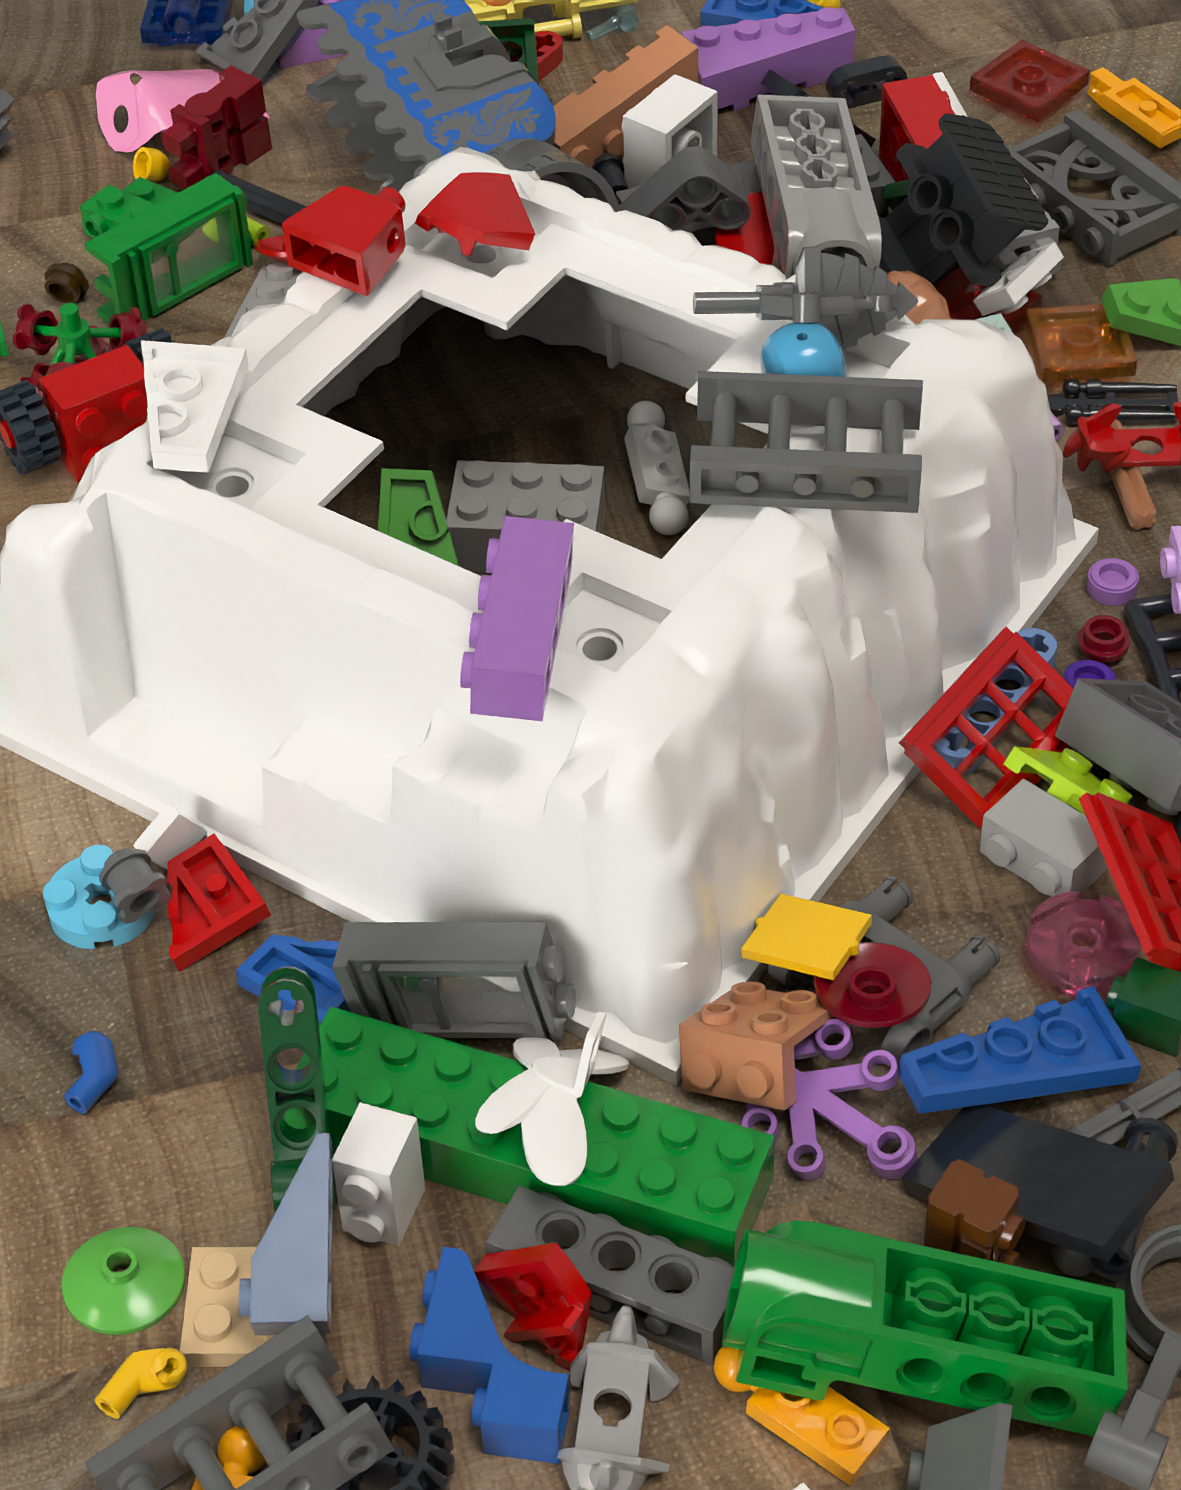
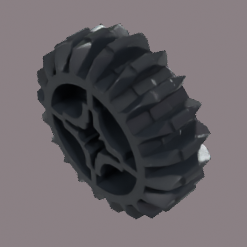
[285,1375,455,1490]

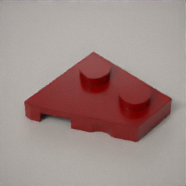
[167,833,271,972]

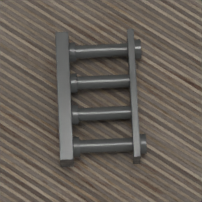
[690,371,923,513]
[85,1315,394,1490]

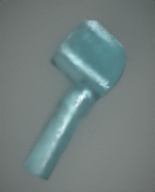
[586,3,639,41]

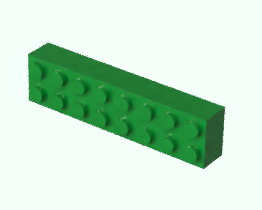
[284,1006,775,1268]

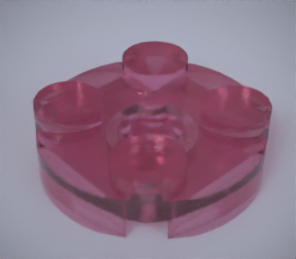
[1025,892,1141,999]

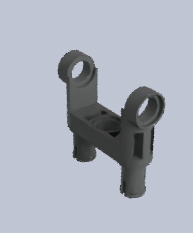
[768,876,1001,1067]

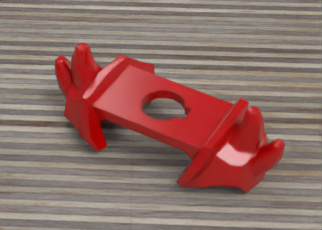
[1062,401,1181,472]

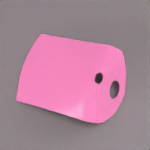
[96,69,270,153]

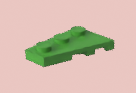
[378,468,459,566]

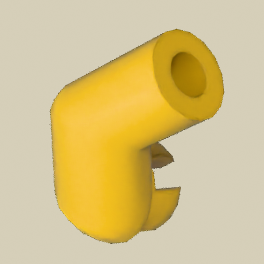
[94,1348,187,1419]

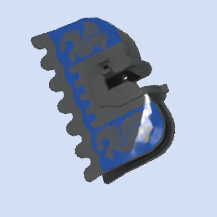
[297,0,556,192]

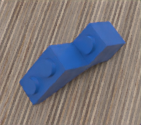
[409,1247,571,1464]

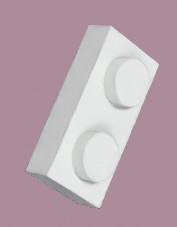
[973,242,1064,316]

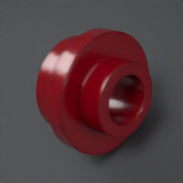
[1077,615,1130,662]

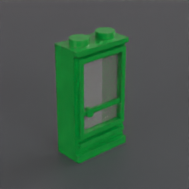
[84,173,253,324]

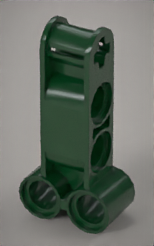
[258,966,338,1212]

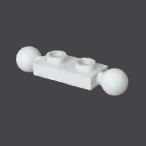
[624,400,690,536]

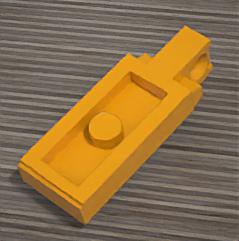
[1087,67,1181,148]

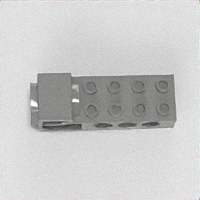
[750,95,882,279]

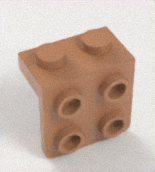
[679,982,834,1110]

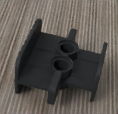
[878,113,1048,295]

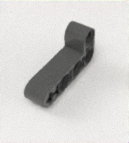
[619,146,751,231]

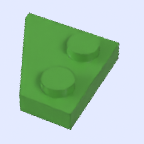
[1101,278,1181,346]

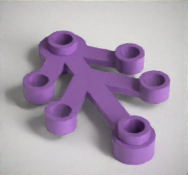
[742,1019,918,1181]

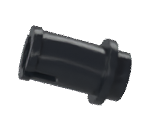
[592,153,629,197]

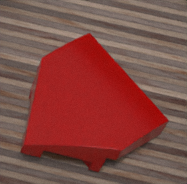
[415,172,535,257]
[473,1242,591,1372]

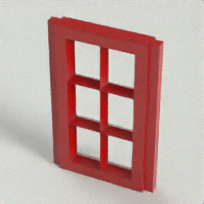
[898,626,1073,829]
[1079,792,1181,972]

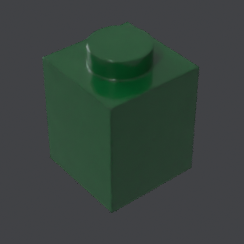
[1106,956,1181,1057]

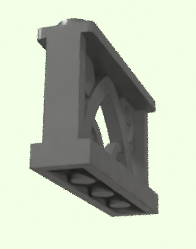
[1004,110,1181,267]

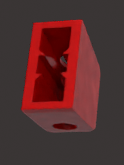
[282,186,406,296]

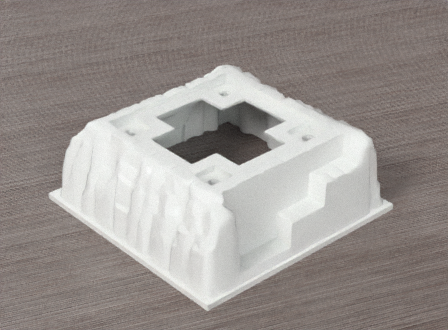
[0,147,1099,1086]

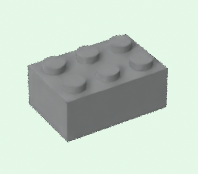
[446,460,606,573]

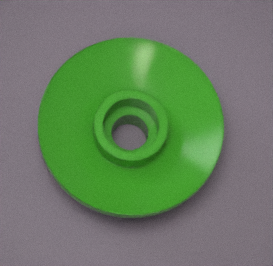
[62,1227,185,1335]

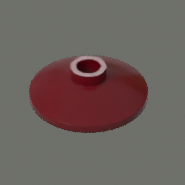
[814,942,931,1028]

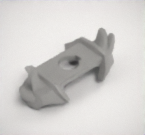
[557,1305,680,1490]

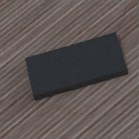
[901,1105,1175,1262]

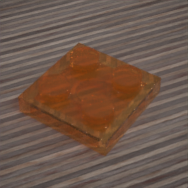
[1026,304,1137,383]

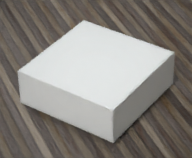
[133,803,208,869]

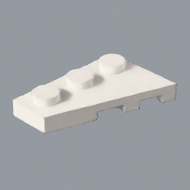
[141,340,249,473]

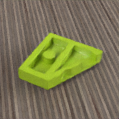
[1004,746,1138,816]

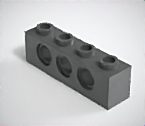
[485,1186,734,1366]

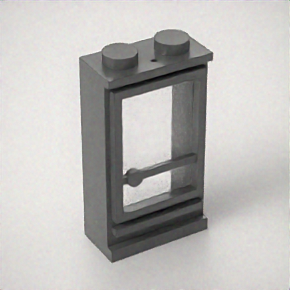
[332,921,576,1042]

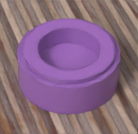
[1087,558,1139,606]

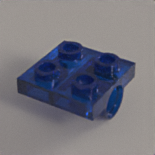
[140,0,234,46]

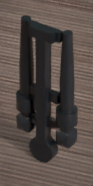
[1047,379,1178,425]

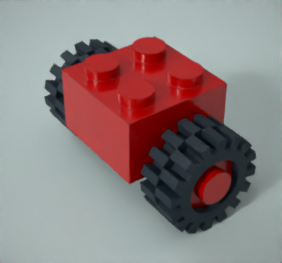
[0,328,176,483]

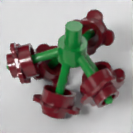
[12,303,147,404]

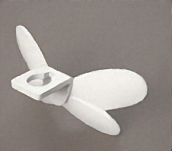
[475,1011,630,1186]

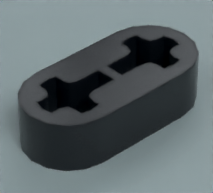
[825,55,907,109]

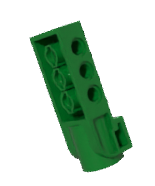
[722,1220,1127,1436]

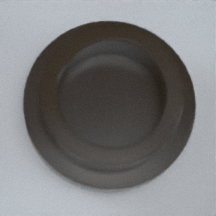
[44,263,89,304]

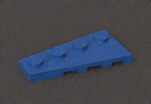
[898,985,1141,1114]

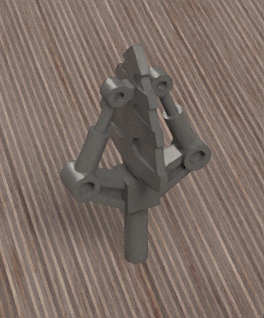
[693,247,919,349]

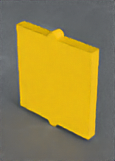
[741,893,872,981]

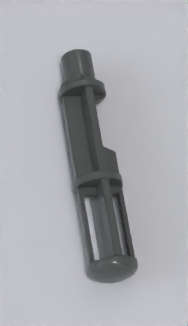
[1067,1066,1181,1145]

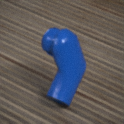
[64,1030,119,1114]

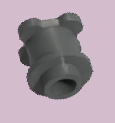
[99,848,172,924]

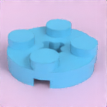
[42,845,156,949]

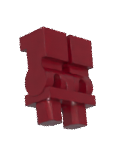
[161,65,272,190]

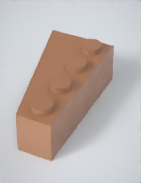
[553,25,698,168]

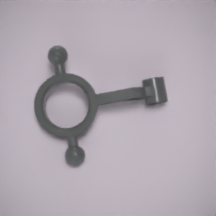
[1051,1224,1181,1490]

